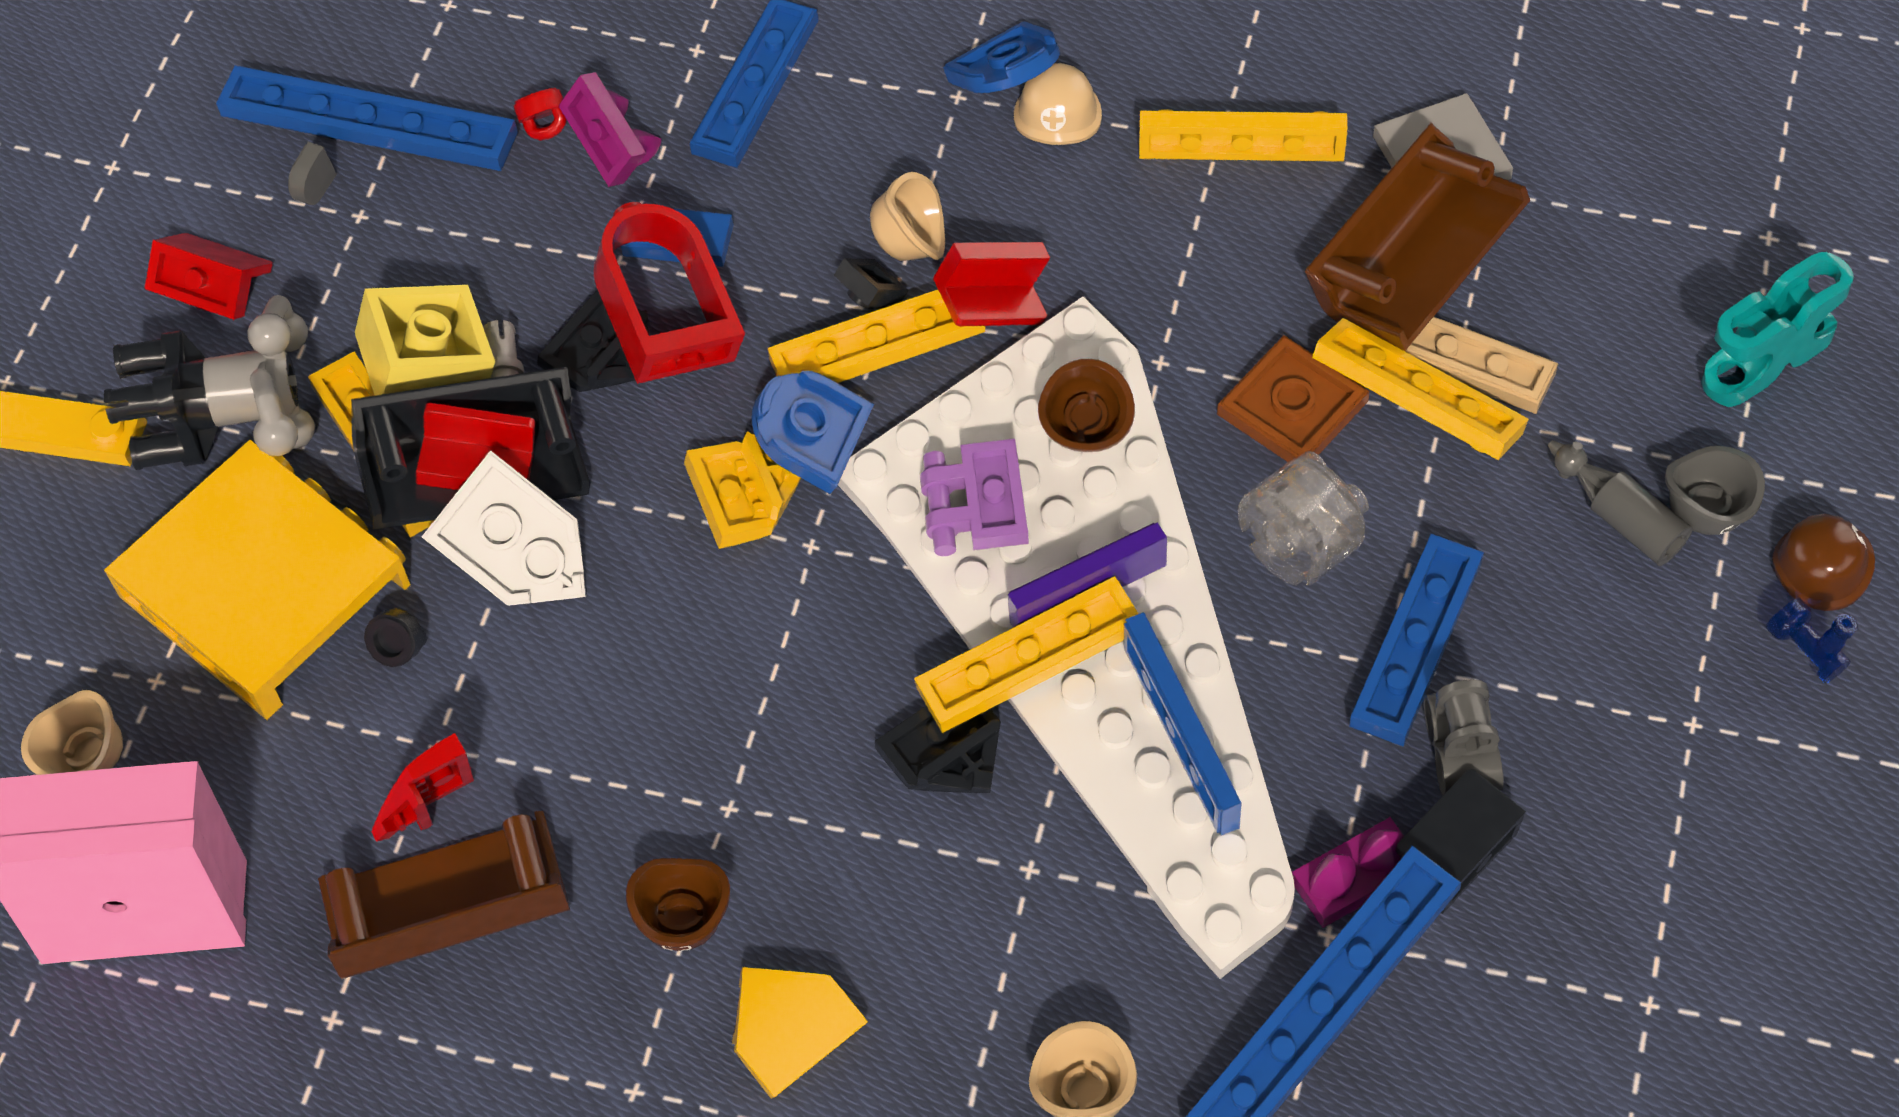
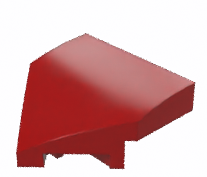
[371,733,474,842]

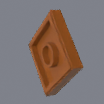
[1217,335,1370,472]

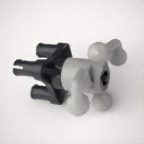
[104,295,315,470]

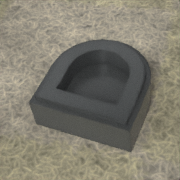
[288,142,337,205]

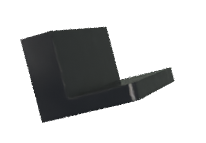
[1396,769,1526,914]

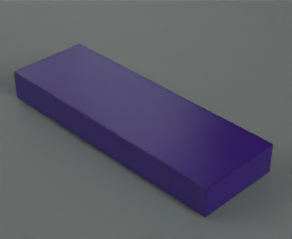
[1008,522,1167,628]

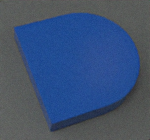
[943,21,1060,93]
[752,371,874,494]

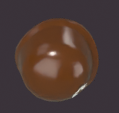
[1038,359,1135,452]
[1772,514,1875,611]
[626,858,730,951]

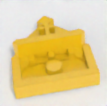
[684,431,801,549]
[732,967,868,1099]

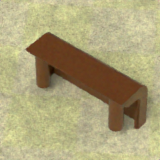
[1305,123,1531,351]
[318,810,570,979]

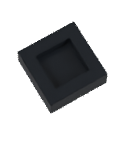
[834,258,908,309]

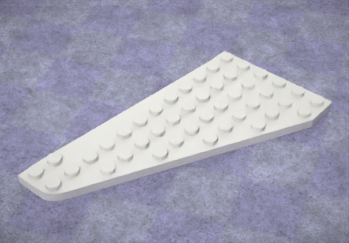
[838,297,1295,979]

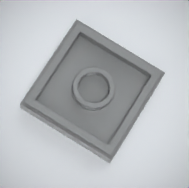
[1373,93,1513,180]

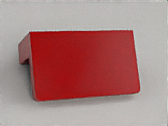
[144,233,273,320]
[933,242,1050,327]
[416,403,535,490]

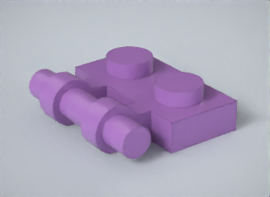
[920,439,1029,556]

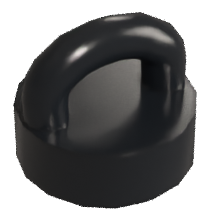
[364,608,427,667]

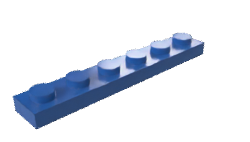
[216,65,518,171]
[1186,846,1461,1117]

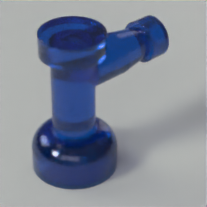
[1766,598,1858,684]

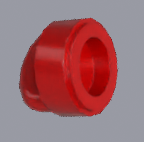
[513,88,567,141]

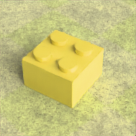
[355,285,495,396]

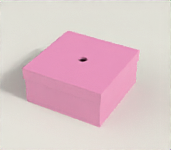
[0,761,247,964]

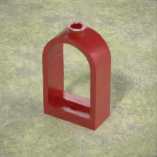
[593,202,745,384]

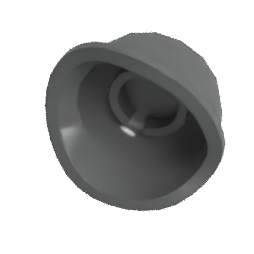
[1665,446,1765,535]

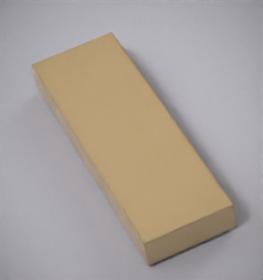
[1403,317,1558,414]

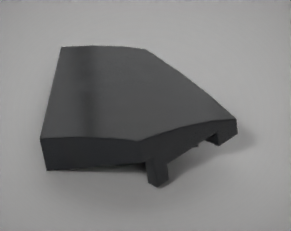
[537,289,649,392]
[875,706,1001,793]

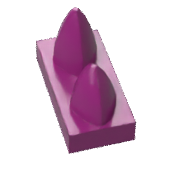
[559,72,661,187]
[1292,817,1404,928]

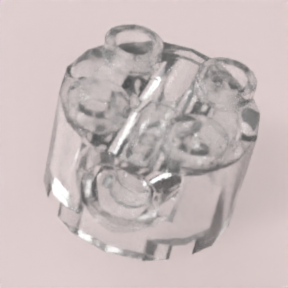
[1238,451,1369,586]

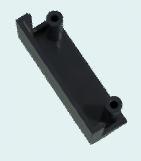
[351,367,590,530]

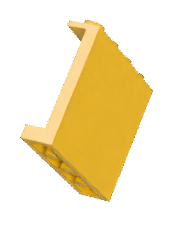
[104,440,411,720]

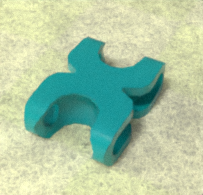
[1701,252,1854,407]

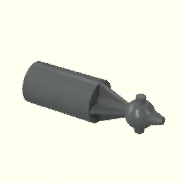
[1548,440,1693,566]

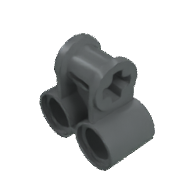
[1424,679,1503,796]

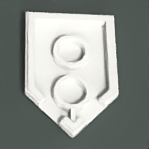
[422,451,586,606]

